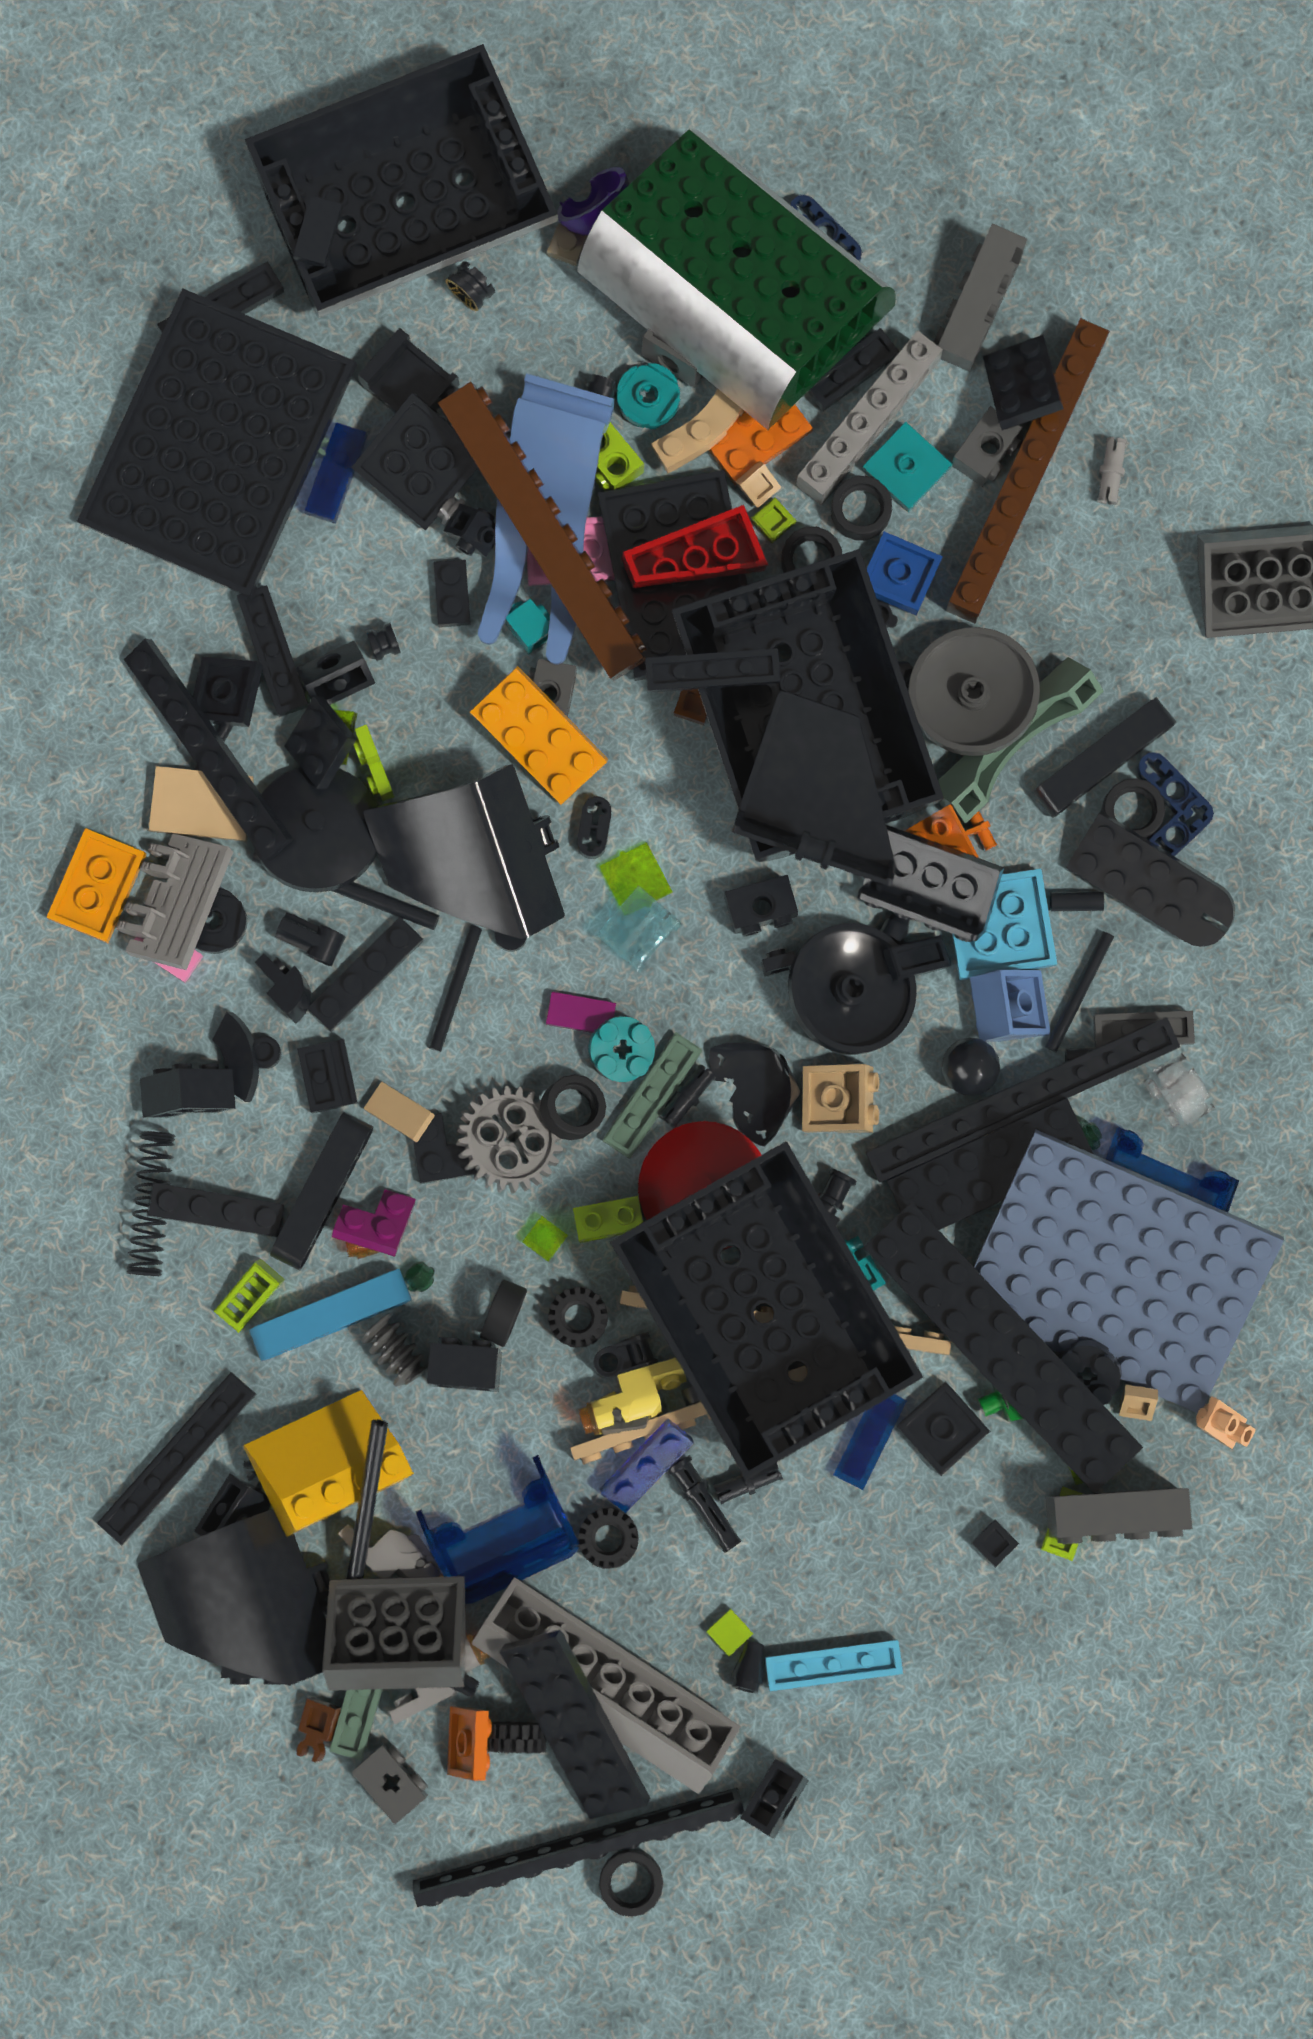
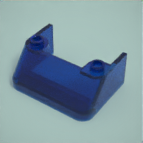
[415,1455,579,1604]

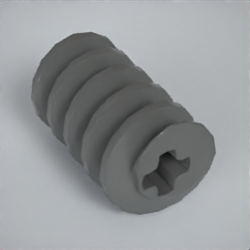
[361,1312,428,1387]

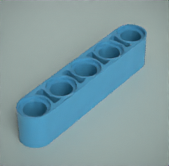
[249,1269,412,1361]

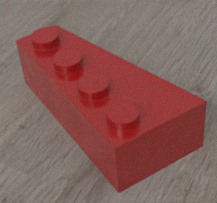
[621,505,768,588]

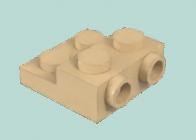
[802,1064,880,1133]

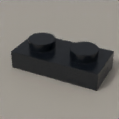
[434,560,471,627]

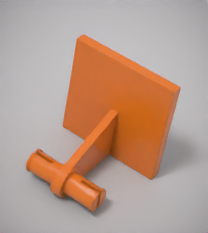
[905,804,998,858]

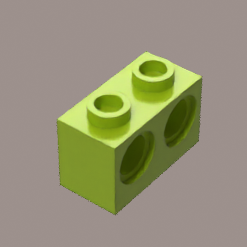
[595,422,644,491]
[573,1196,643,1244]

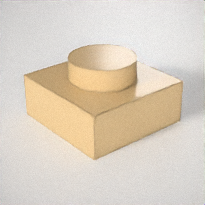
[736,461,781,508]
[1119,1385,1158,1421]

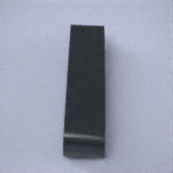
[1032,697,1177,818]
[270,1112,374,1271]

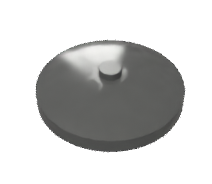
[909,627,1040,756]

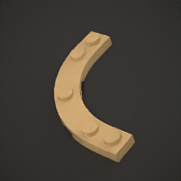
[651,389,744,474]

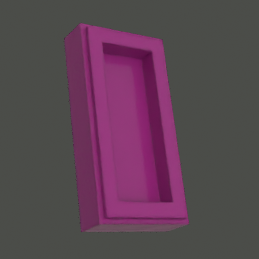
[546,992,616,1033]

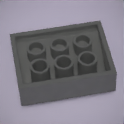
[1197,525,1313,638]
[323,1576,466,1690]

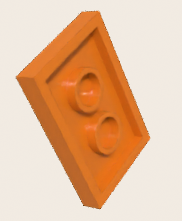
[709,404,813,485]

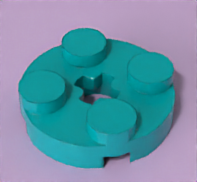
[617,363,680,429]
[588,1016,655,1082]

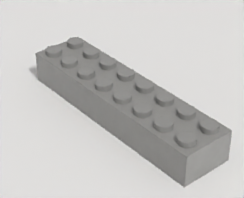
[471,1577,741,1794]

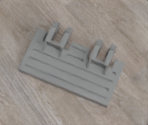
[116,833,233,970]

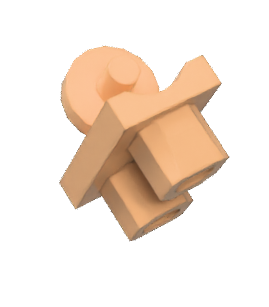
[1196,1396,1255,1449]

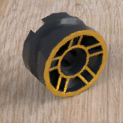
[445,261,495,311]

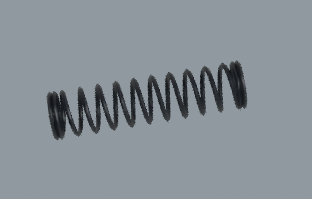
[126,1131,176,1276]

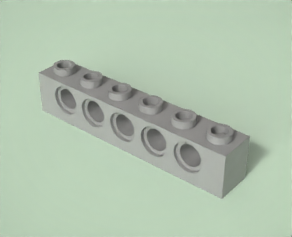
[796,330,943,505]

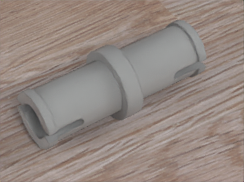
[1097,437,1127,505]

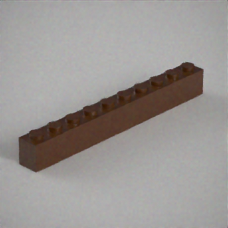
[946,318,1110,624]
[438,381,647,681]

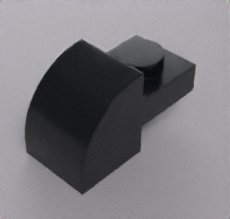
[255,953,311,1024]

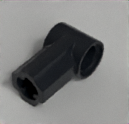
[275,912,346,967]

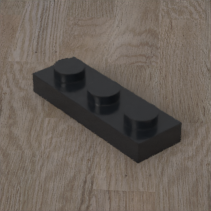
[808,327,900,412]

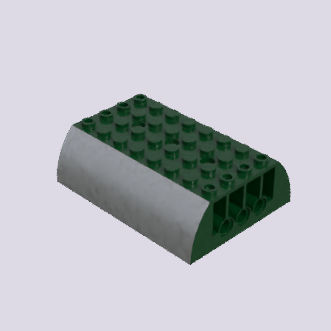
[578,129,896,430]

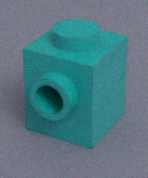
[505,598,550,654]

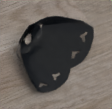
[709,1043,800,1146]

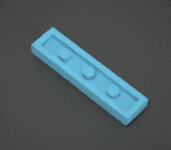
[765,1639,903,1691]

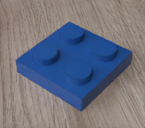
[867,531,943,616]

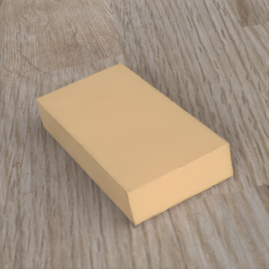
[363,1081,435,1143]

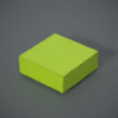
[751,497,796,543]
[706,1608,753,1656]

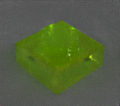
[522,1216,568,1262]

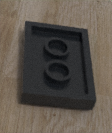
[983,335,1064,431]

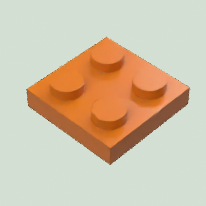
[447,1706,492,1781]

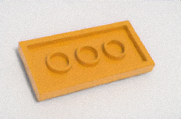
[470,665,608,805]

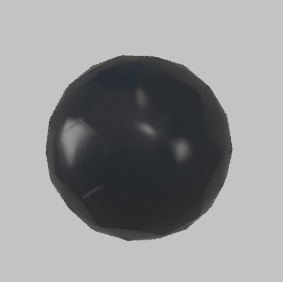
[942,1038,1000,1096]

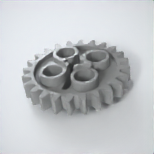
[456,1086,563,1194]

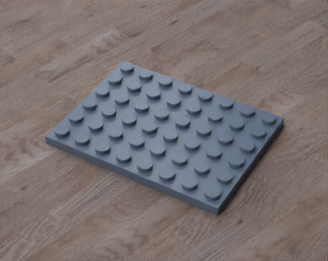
[973,1129,1284,1413]

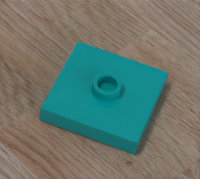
[862,422,953,512]

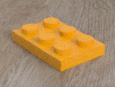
[46,828,147,943]

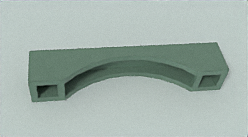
[938,657,1104,824]

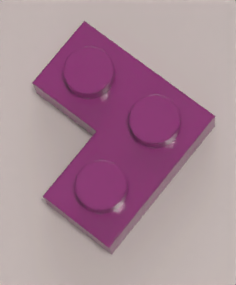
[332,1189,416,1257]

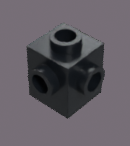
[443,504,496,557]

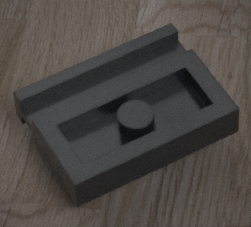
[297,1038,358,1114]

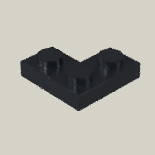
[413,1113,477,1184]

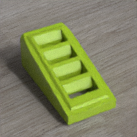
[214,1259,285,1333]

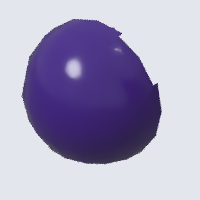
[557,167,630,236]

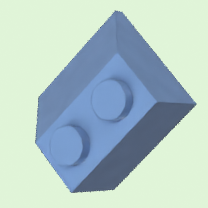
[970,970,1051,1042]

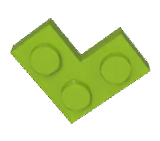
[354,724,395,801]

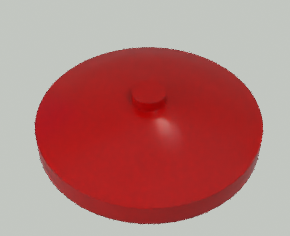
[638,1121,761,1251]

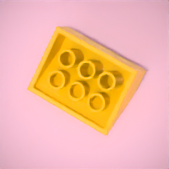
[243,1390,414,1537]

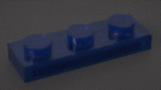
[304,422,368,524]
[833,1394,907,1490]
[600,1418,694,1513]

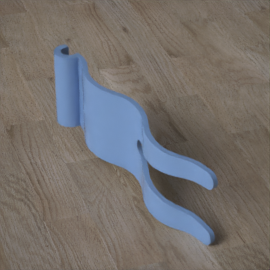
[478,373,614,665]

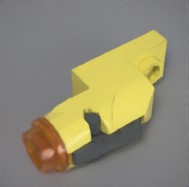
[578,1358,687,1435]

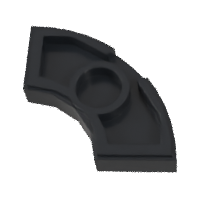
[212,1012,259,1102]

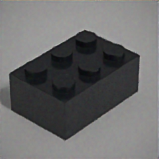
[427,1337,502,1392]

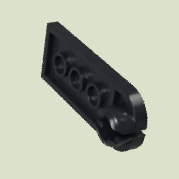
[1066,811,1235,947]

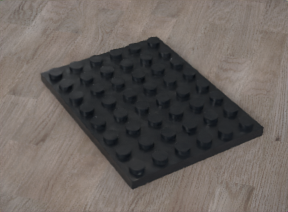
[77,288,358,599]

